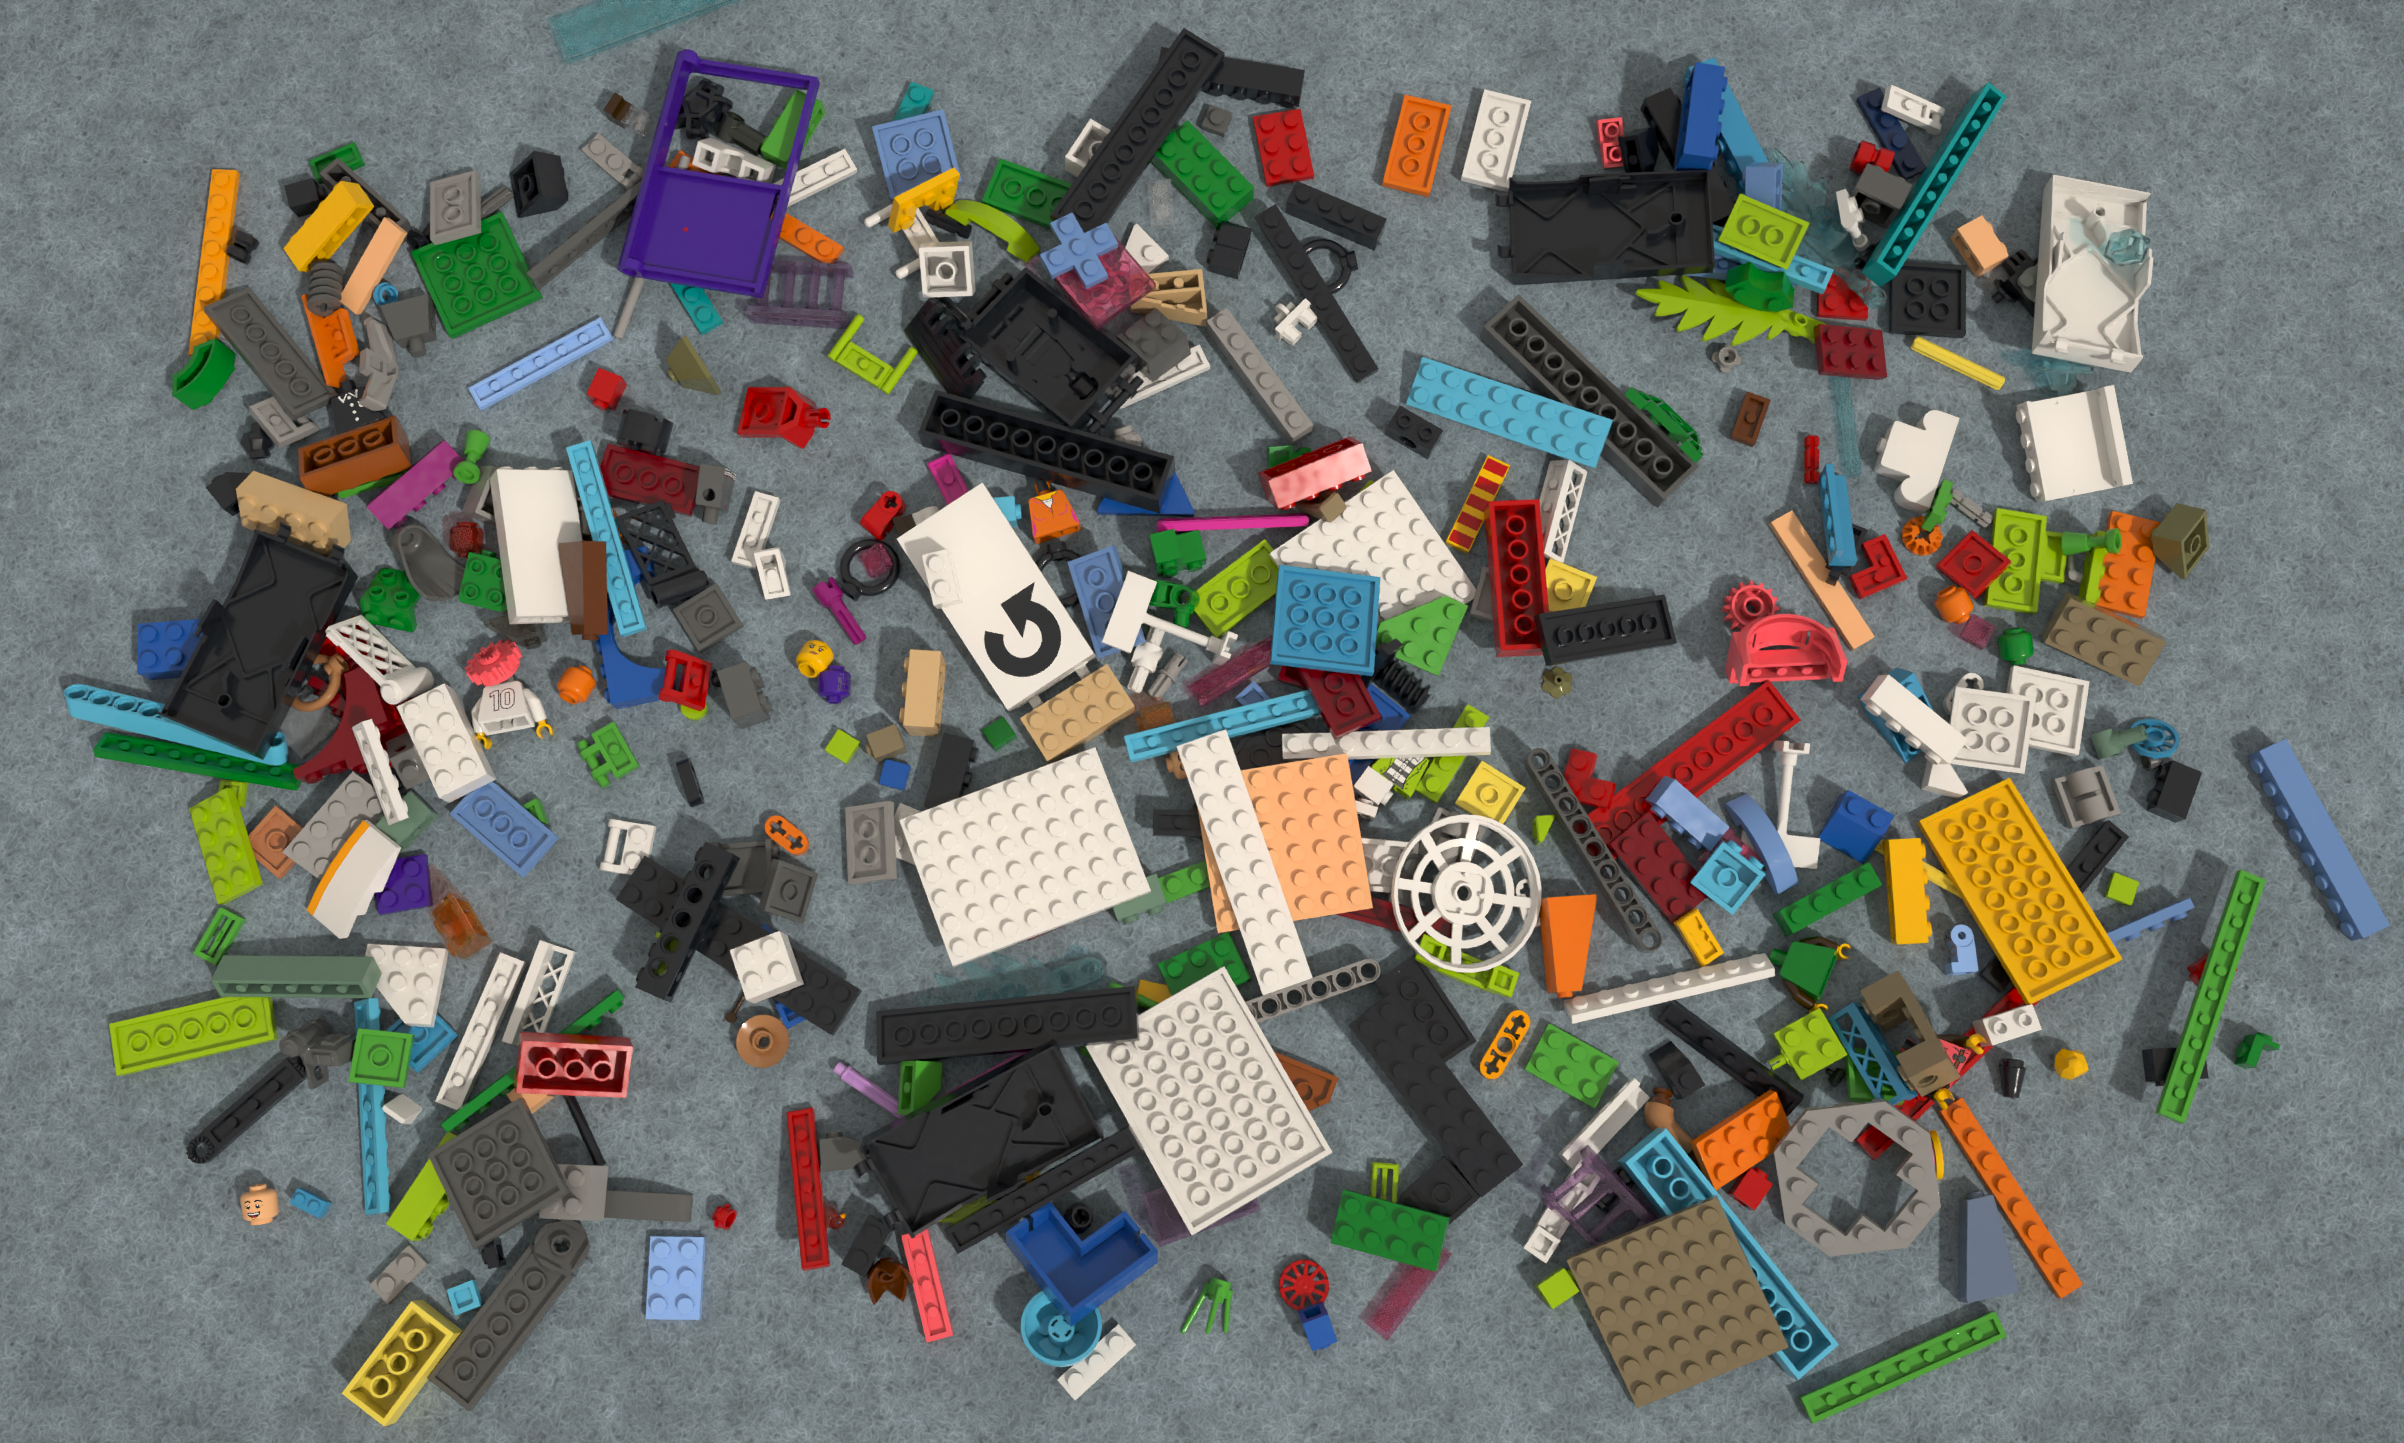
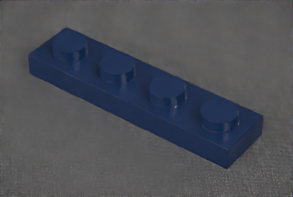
[1856,87,1926,180]

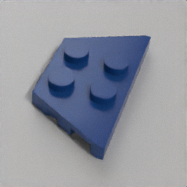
[1097,472,1194,517]

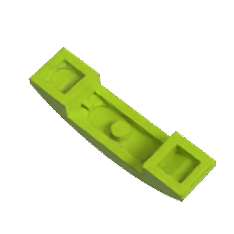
[945,200,1040,263]
[1414,934,1520,998]

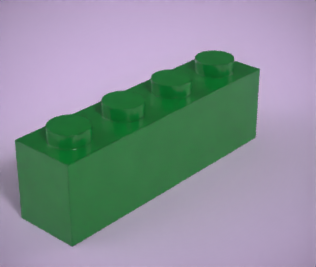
[1772,862,1883,937]

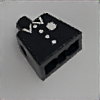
[331,380,387,435]

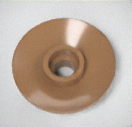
[736,1015,790,1068]

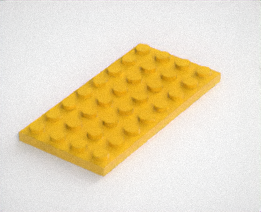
[1917,778,2122,1005]

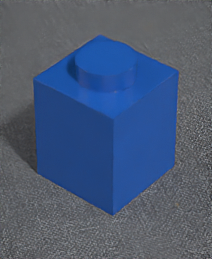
[1298,1301,1338,1351]

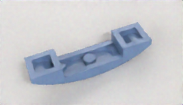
[1724,794,1799,895]

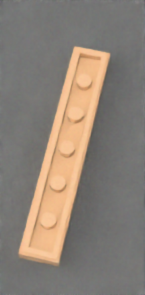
[1769,510,1875,651]

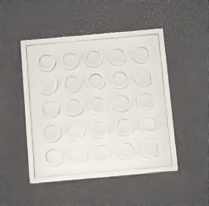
[1269,470,1476,676]

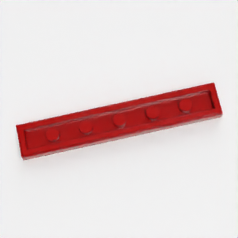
[786,1107,830,1271]

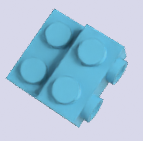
[1690,840,1766,915]

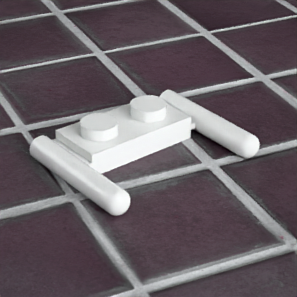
[864,203,939,279]

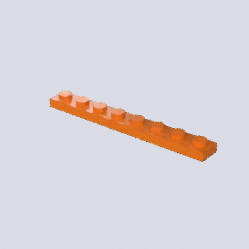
[668,150,844,269]
[1938,1098,2083,1299]

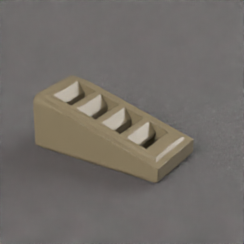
[1296,491,1347,522]

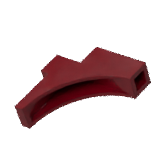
[293,667,397,784]

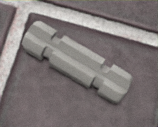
[1950,489,1993,528]

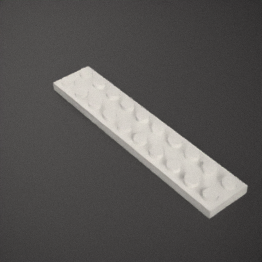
[1177,729,1313,995]

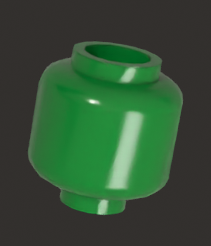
[1997,627,2034,665]

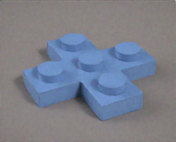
[1040,213,1118,289]

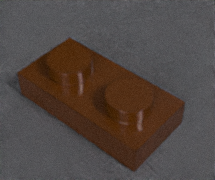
[1729,391,1771,447]

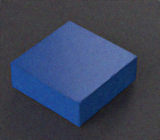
[879,759,911,791]

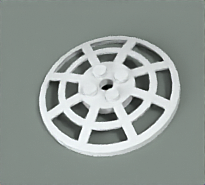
[1391,814,1542,973]

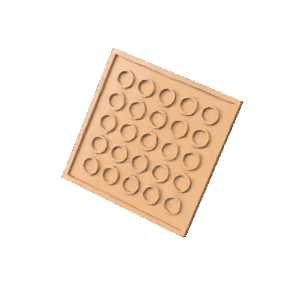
[1197,753,1373,933]

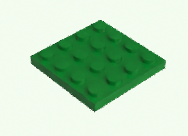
[411,212,543,339]

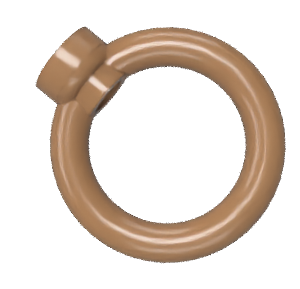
[292,654,349,712]

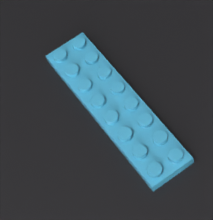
[1406,357,1613,469]

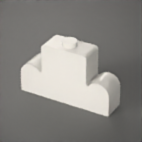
[1874,410,1959,515]

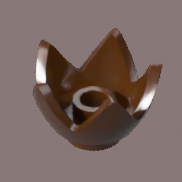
[865,1257,914,1305]

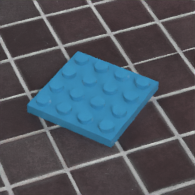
[1270,565,1380,676]

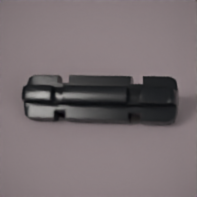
[925,208,972,239]

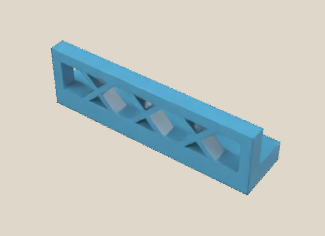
[1819,464,1857,566]
[1828,1002,1918,1105]

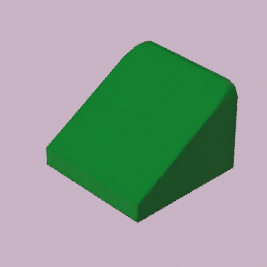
[982,717,1017,752]

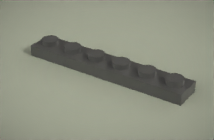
[526,182,641,291]

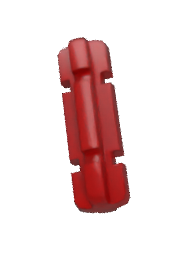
[1804,435,1819,484]

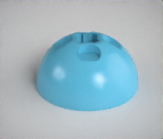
[1021,1291,1102,1367]

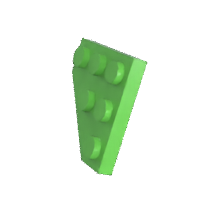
[1376,596,1468,676]

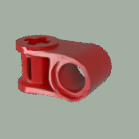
[860,491,906,541]

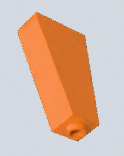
[1539,894,1597,998]

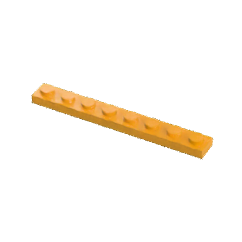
[188,169,240,356]

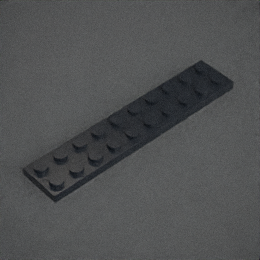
[1050,28,1225,233]
[616,856,862,1036]
[876,986,1140,1065]

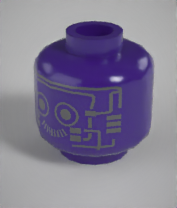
[817,665,851,704]

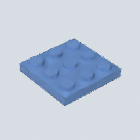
[872,109,962,200]

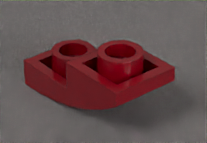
[307,675,346,718]

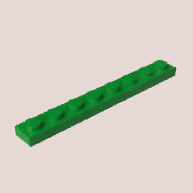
[93,732,302,791]
[441,987,625,1133]

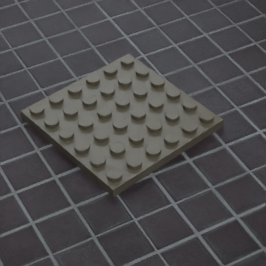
[1566,1195,1789,1408]

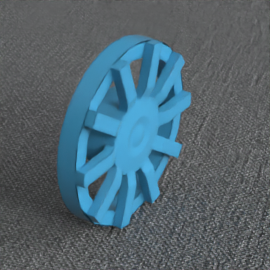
[2129,719,2180,759]

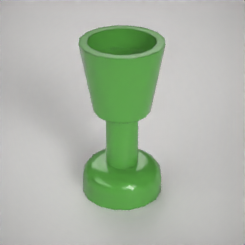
[453,430,490,484]
[2061,528,2121,556]

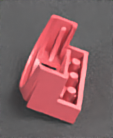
[1725,614,1848,686]

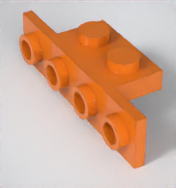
[301,294,360,388]

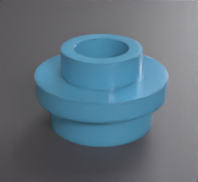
[373,283,399,307]

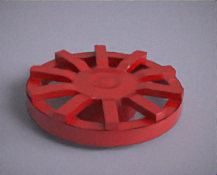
[1279,1259,1329,1310]

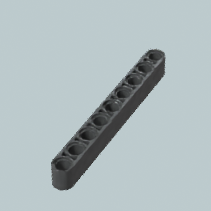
[1524,748,1662,953]

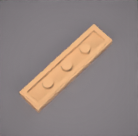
[340,217,407,314]

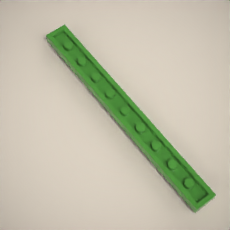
[2155,870,2266,1124]

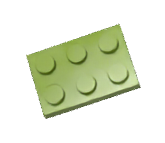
[1718,194,1810,270]

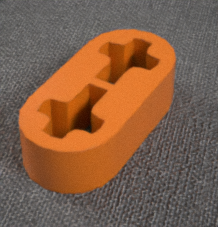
[764,815,809,856]

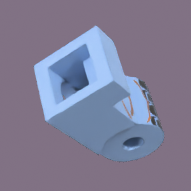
[1944,924,1979,975]

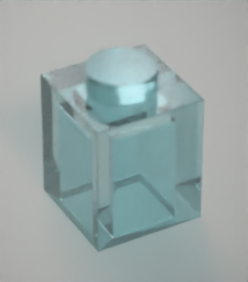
[2103,229,2151,266]

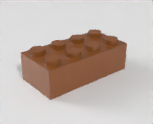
[298,415,412,497]

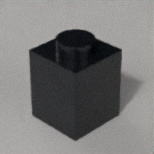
[284,178,328,217]

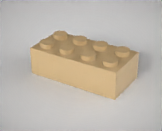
[236,471,351,557]
[1020,664,1135,765]

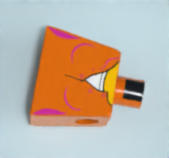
[1028,481,1081,544]

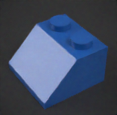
[1817,790,1895,864]

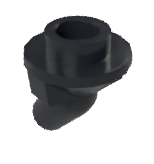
[407,222,432,250]

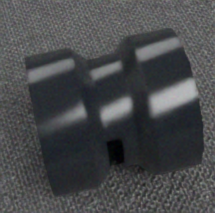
[225,230,260,265]

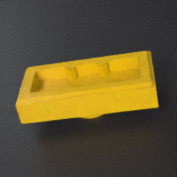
[1673,908,1724,967]

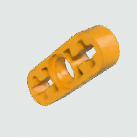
[1478,1010,1530,1080]

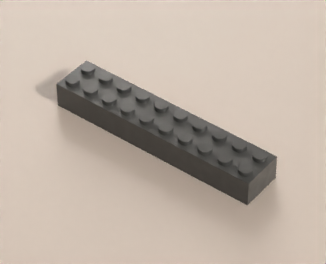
[1480,294,1699,508]

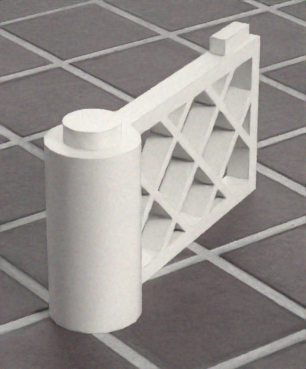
[325,615,434,705]

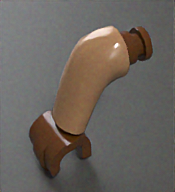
[1644,1087,1703,1174]

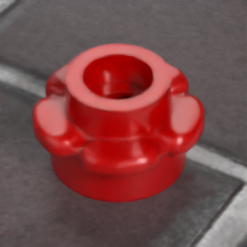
[712,1203,737,1230]

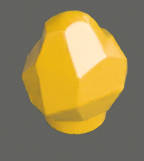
[2054,1048,2089,1080]

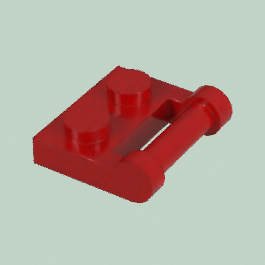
[658,650,712,711]

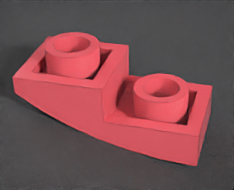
[1596,117,1624,169]

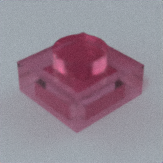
[860,543,893,578]
[1958,614,1996,650]

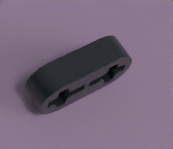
[676,758,705,807]

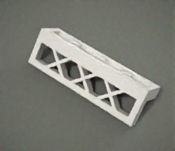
[1539,460,1587,563]
[502,940,576,1046]
[1558,1078,1650,1169]

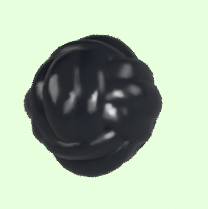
[1063,1202,1093,1234]

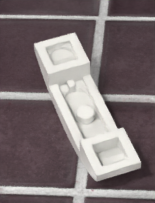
[1523,1158,1604,1263]

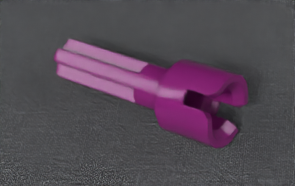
[812,577,866,645]

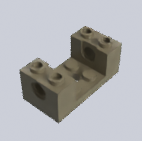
[1860,970,1961,1097]

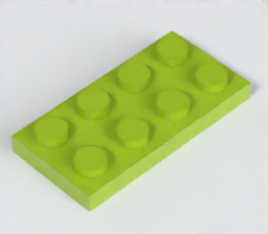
[1984,508,2047,615]
[1185,539,1278,638]
[189,788,263,905]

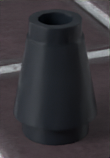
[1999,1059,2026,1098]

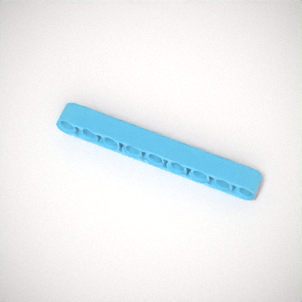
[64,684,289,766]

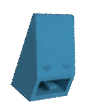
[1857,667,1933,763]

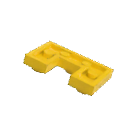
[888,167,960,233]

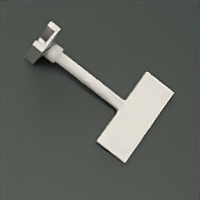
[1101,571,1238,666]
[1740,740,1820,869]

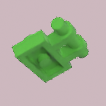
[577,721,640,788]

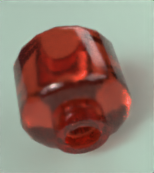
[449,521,484,558]

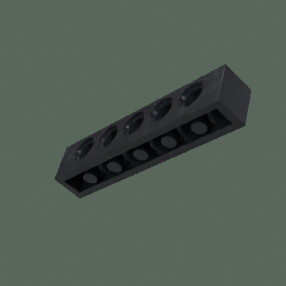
[635,842,740,1003]

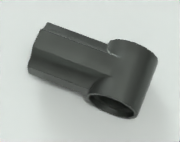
[715,111,766,156]

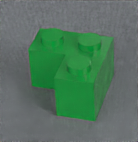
[1149,529,1206,578]

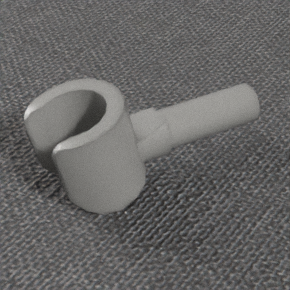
[2064,554,2083,586]

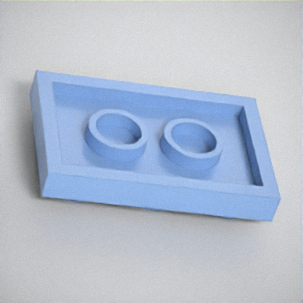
[645,1236,706,1320]

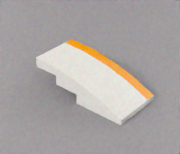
[307,820,401,939]

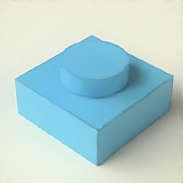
[447,1279,483,1316]

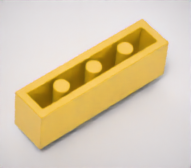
[283,181,375,272]
[1883,838,1932,945]

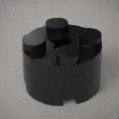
[616,409,674,457]

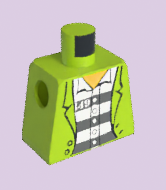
[1371,757,1429,801]

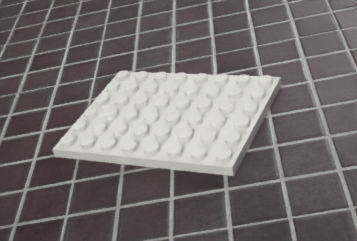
[899,747,1151,967]
[1086,967,1332,1236]

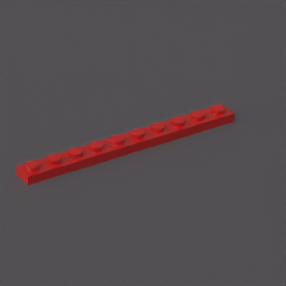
[1854,986,2040,1160]

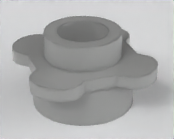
[1711,345,1741,373]

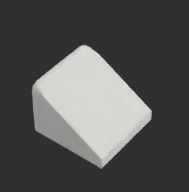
[382,1094,422,1124]

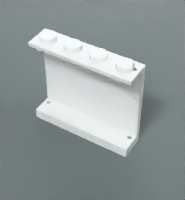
[2016,385,2133,503]

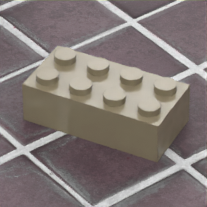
[2041,591,2166,687]

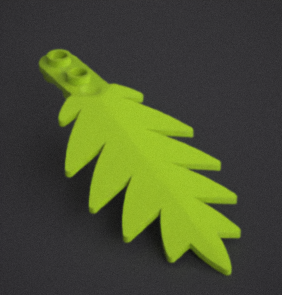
[1635,275,1827,346]

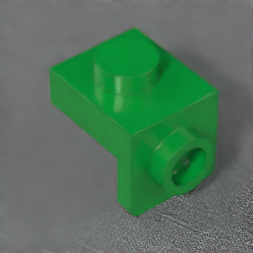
[2235,1032,2280,1069]

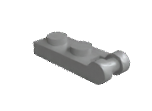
[582,133,644,189]

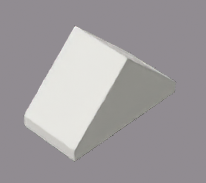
[1921,760,1968,799]

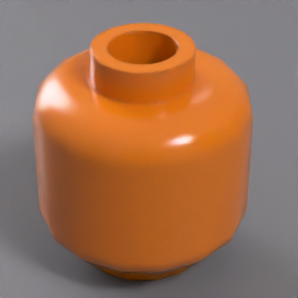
[1934,585,1974,624]
[557,665,596,705]

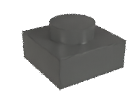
[1201,105,1233,137]

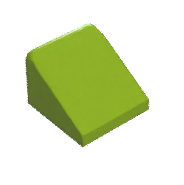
[1532,815,1555,845]

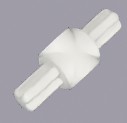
[1127,626,1165,693]

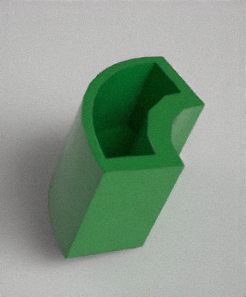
[1725,262,1795,312]
[172,338,236,410]

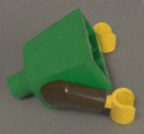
[1769,936,1851,1013]

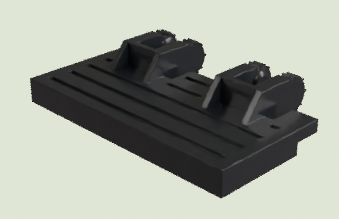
[904,298,987,399]

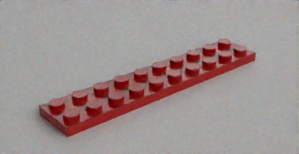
[1572,680,1801,870]

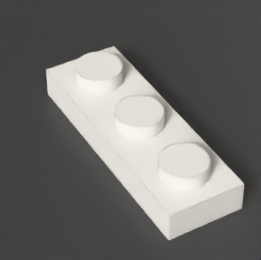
[731,491,781,570]
[1057,1324,1136,1400]

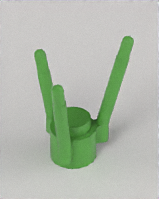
[1181,1277,1233,1334]

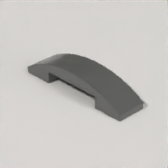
[604,1190,693,1222]

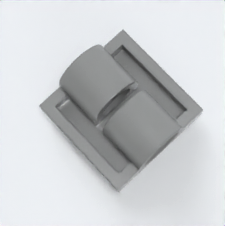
[2051,765,2121,829]
[1418,807,1486,865]

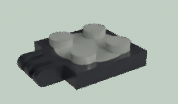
[2002,250,2038,318]

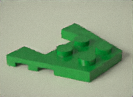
[1624,387,1704,463]

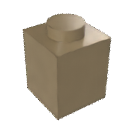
[865,724,907,763]

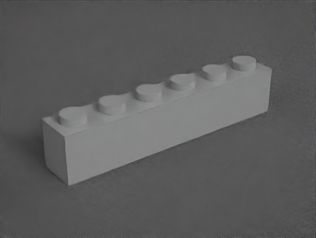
[1206,308,1313,446]

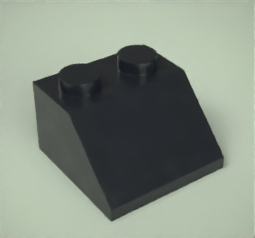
[510,151,569,218]

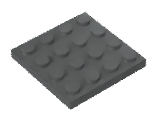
[428,1098,571,1249]

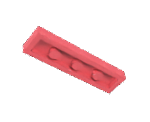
[901,1229,954,1343]

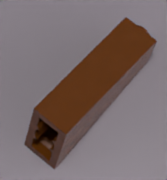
[559,541,608,640]

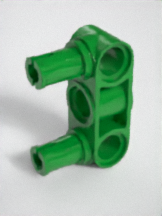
[1149,579,1200,635]

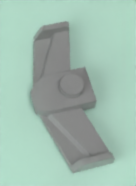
[359,317,399,411]

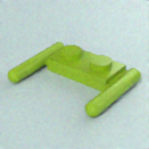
[827,314,918,395]

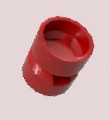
[1849,140,1895,174]

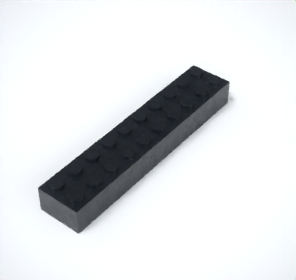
[918,390,1175,513]

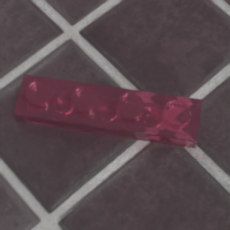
[1187,635,1272,707]
[1366,1248,1452,1341]

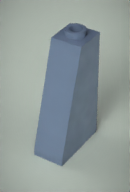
[1958,1190,2020,1303]

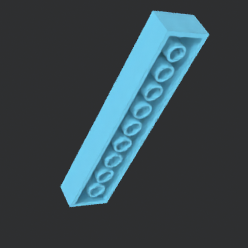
[1618,1127,1839,1380]

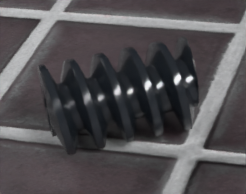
[1376,659,1432,714]

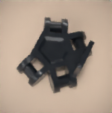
[675,78,733,140]

